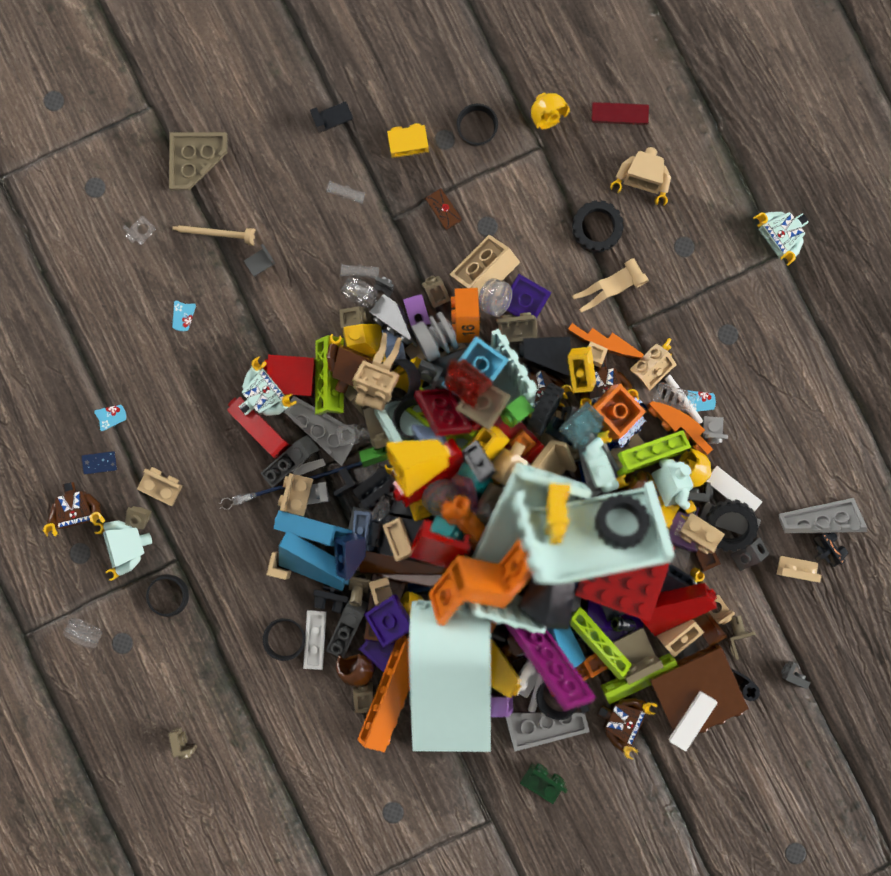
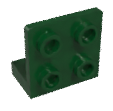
[520,763,568,804]

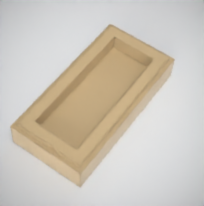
[382,517,412,562]

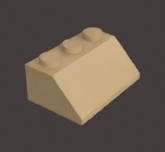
[449,235,520,303]

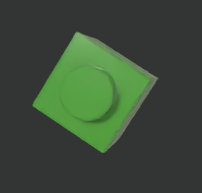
[500,394,535,428]

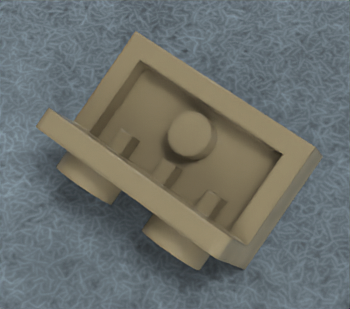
[496,312,538,344]

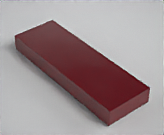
[591,102,649,125]

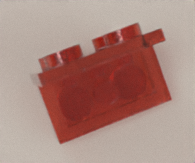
[444,358,493,408]

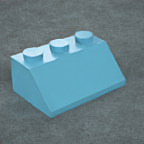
[442,336,509,399]

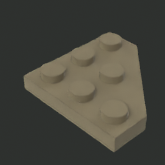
[169,132,228,190]

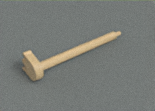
[173,225,256,246]

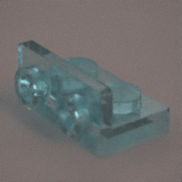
[559,402,604,450]

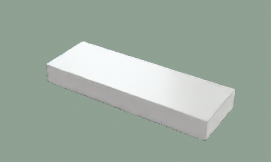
[706,466,762,512]
[303,610,327,670]
[668,691,718,751]

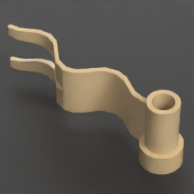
[572,258,649,313]
[355,332,402,411]

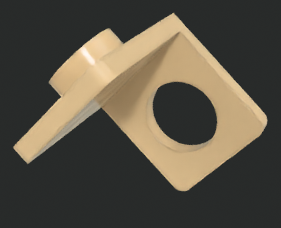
[709,595,735,625]

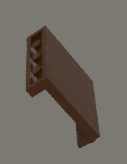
[648,643,749,733]

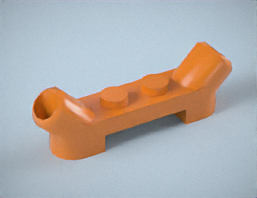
[442,495,486,551]

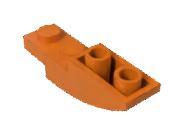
[647,401,713,455]

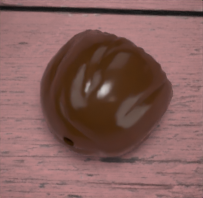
[336,654,374,687]

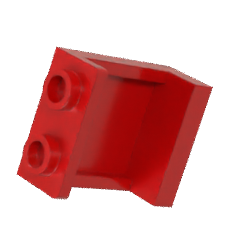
[264,355,315,398]
[410,520,471,569]

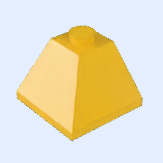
[343,324,386,358]

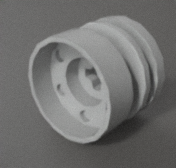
[411,311,459,362]

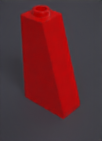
[227,397,291,459]
[393,438,464,507]
[641,582,717,636]

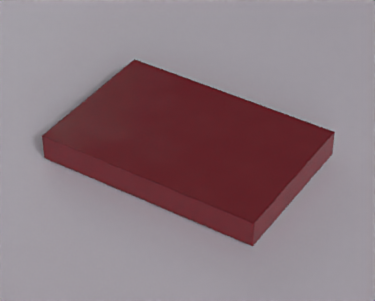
[414,388,473,437]

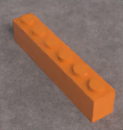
[357,634,410,752]

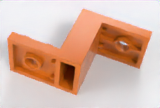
[429,538,533,625]

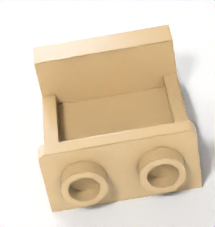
[531,439,577,476]

